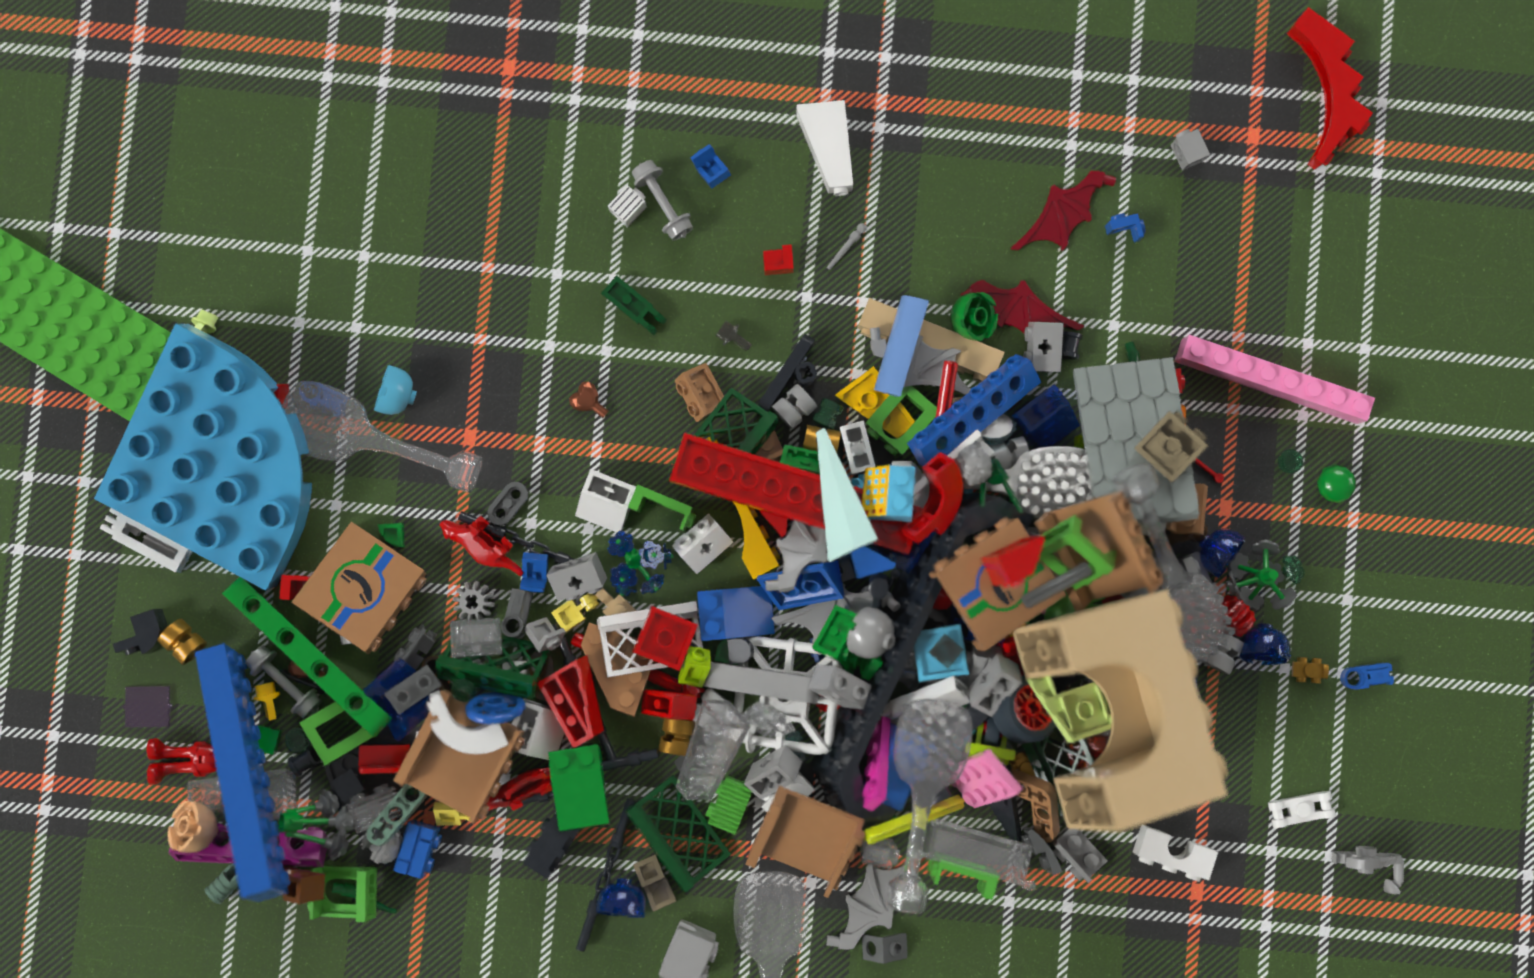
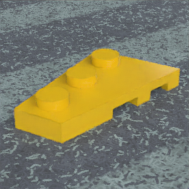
[835,366,915,439]

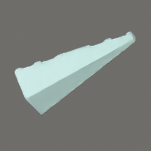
[816,428,877,562]

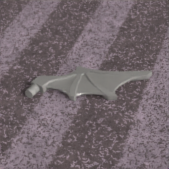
[870,327,971,395]
[766,520,828,592]
[772,583,900,644]
[826,854,924,950]

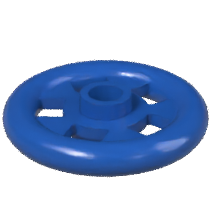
[465,691,526,725]

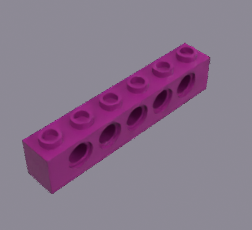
[168,823,328,868]

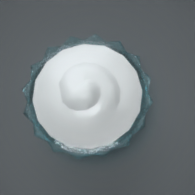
[980,412,1017,445]

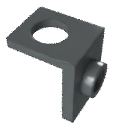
[862,933,907,964]

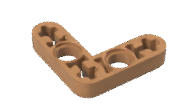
[1011,768,1060,843]

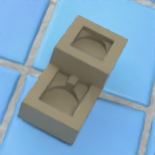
[633,854,677,912]

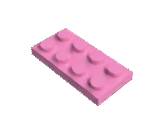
[942,749,1022,808]

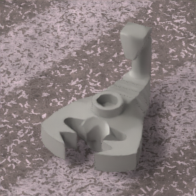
[1332,846,1404,894]

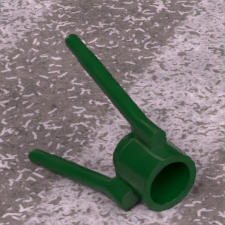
[980,459,1024,513]

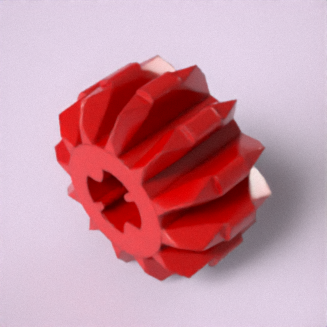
[1211,595,1256,637]

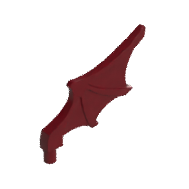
[1010,171,1116,251]
[960,280,1085,333]

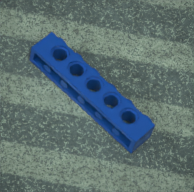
[907,354,1041,467]

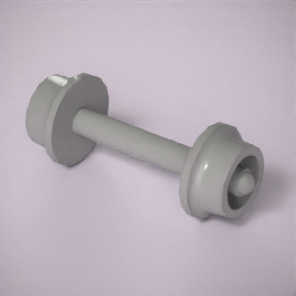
[631,160,693,241]
[245,645,322,719]

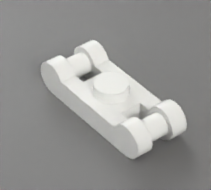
[1268,791,1336,828]

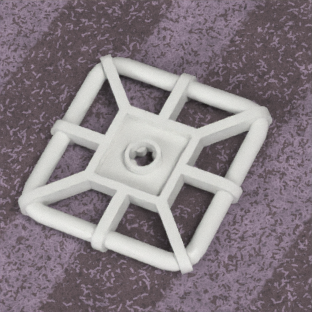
[731,636,842,755]

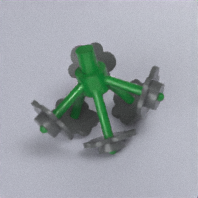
[1226,540,1297,611]

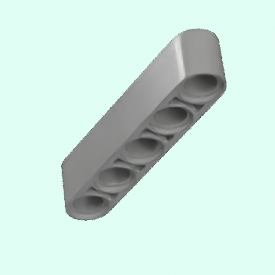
[703,662,819,703]

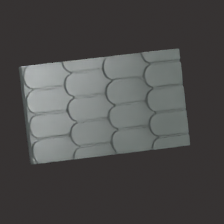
[1073,357,1199,526]

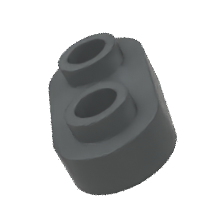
[488,482,529,525]

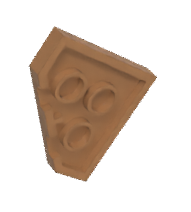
[581,623,654,717]

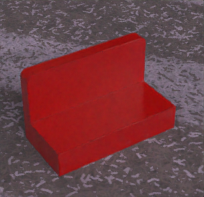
[358,744,410,774]

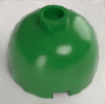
[950,292,998,341]

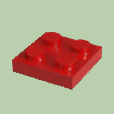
[632,606,698,671]

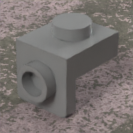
[524,617,566,652]

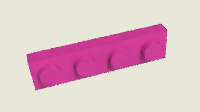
[863,716,891,811]

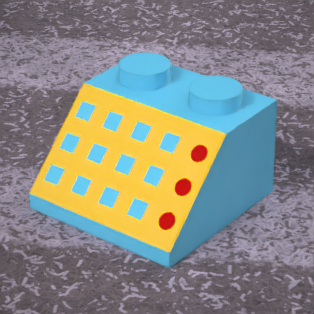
[862,465,915,522]

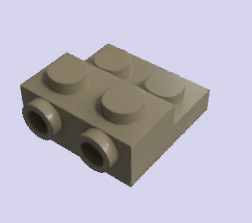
[1134,411,1208,483]

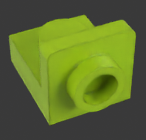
[678,646,711,688]

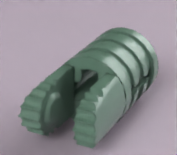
[205,864,239,904]

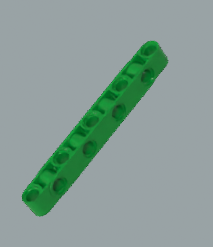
[222,576,392,738]

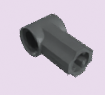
[501,588,533,638]

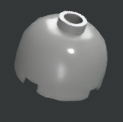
[847,607,895,658]

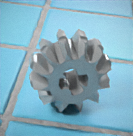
[453,581,495,623]

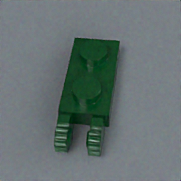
[601,275,667,335]

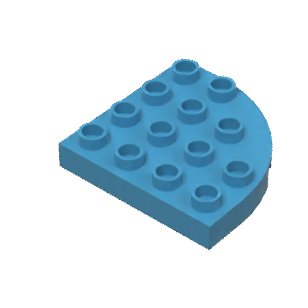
[94,324,312,590]

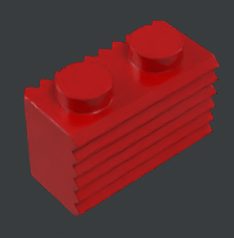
[641,689,697,720]

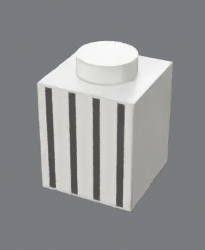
[608,185,647,227]

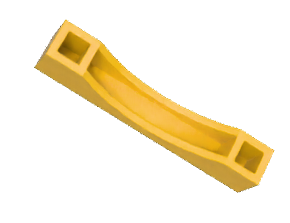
[706,437,781,580]

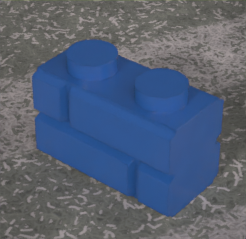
[394,820,442,879]

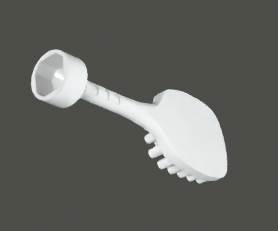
[892,446,1093,518]

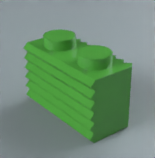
[705,775,752,834]

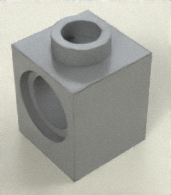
[1171,129,1210,170]

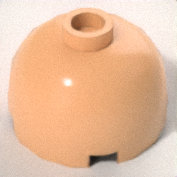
[168,801,218,853]

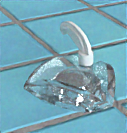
[739,702,796,753]

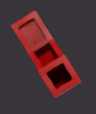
[900,453,963,543]

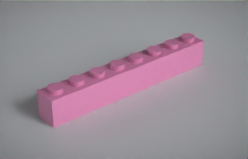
[1174,335,1375,424]

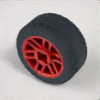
[992,675,1057,744]

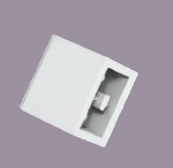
[575,469,636,534]
[512,699,565,760]

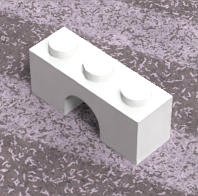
[1133,824,1218,882]

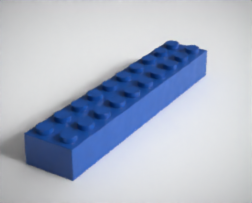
[195,644,290,902]

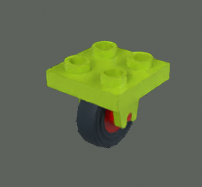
[964,716,1016,765]

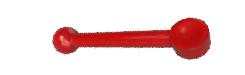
[1193,458,1224,483]

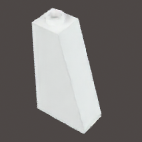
[796,100,853,196]

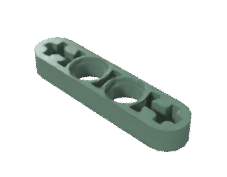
[366,784,428,847]

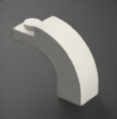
[427,690,508,754]

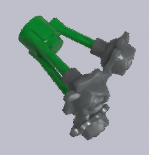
[278,790,354,861]

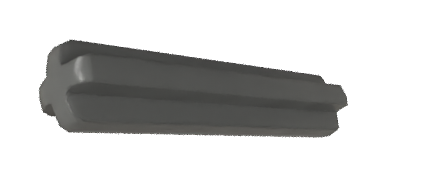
[1021,562,1092,609]

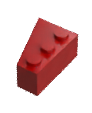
[537,655,604,748]

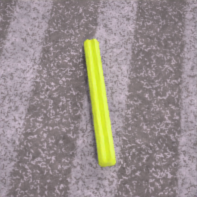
[864,795,965,844]

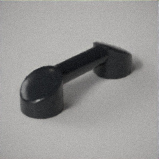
[869,573,889,611]

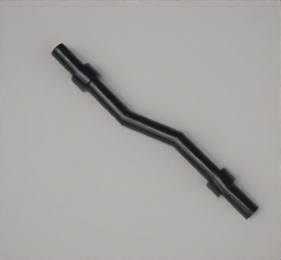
[521,748,660,805]

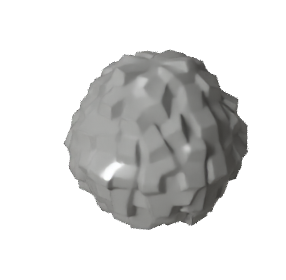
[955,445,992,486]
[362,824,402,864]

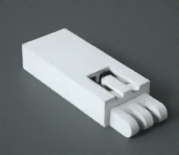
[100,508,193,573]
[881,676,970,726]

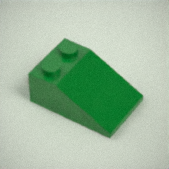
[548,745,610,831]

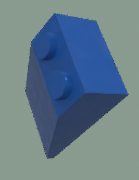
[697,586,775,641]

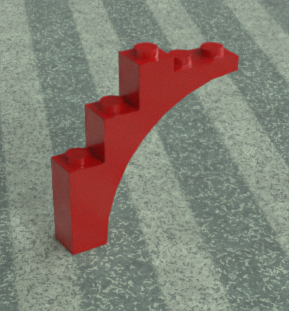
[1287,7,1373,170]

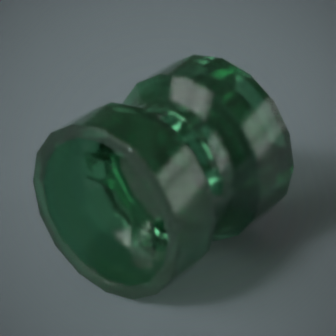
[812,398,844,430]

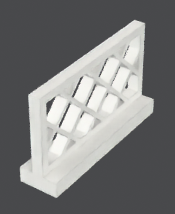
[597,601,703,677]

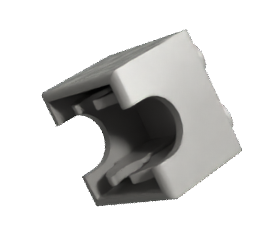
[659,919,719,978]

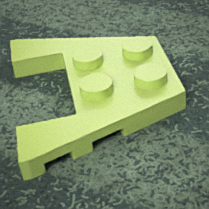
[1025,676,1112,743]

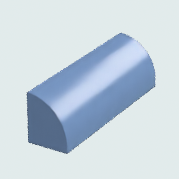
[874,296,929,397]

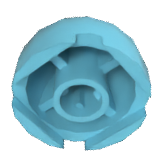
[374,365,417,415]

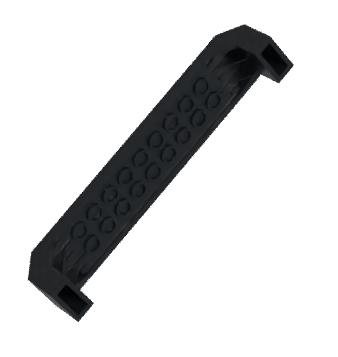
[810,492,1034,827]

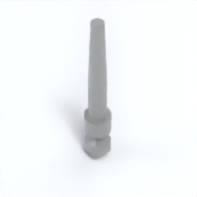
[827,223,867,270]

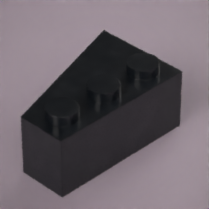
[523,805,581,880]

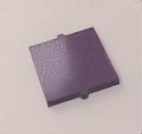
[123,686,172,727]

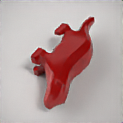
[439,516,523,576]
[487,768,552,811]

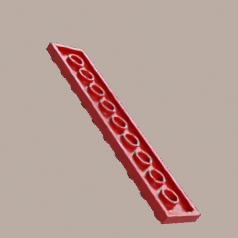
[669,433,922,556]

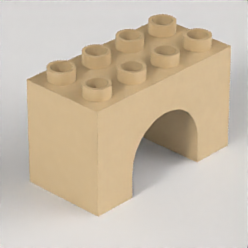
[1013,590,1227,832]

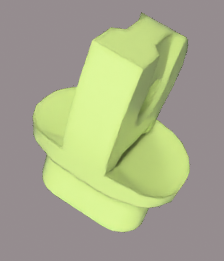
[191,310,218,333]

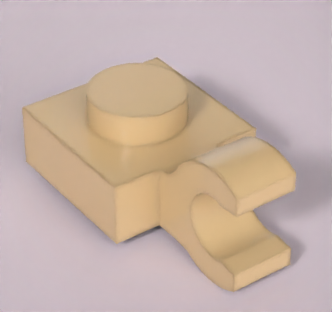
[595,587,637,616]

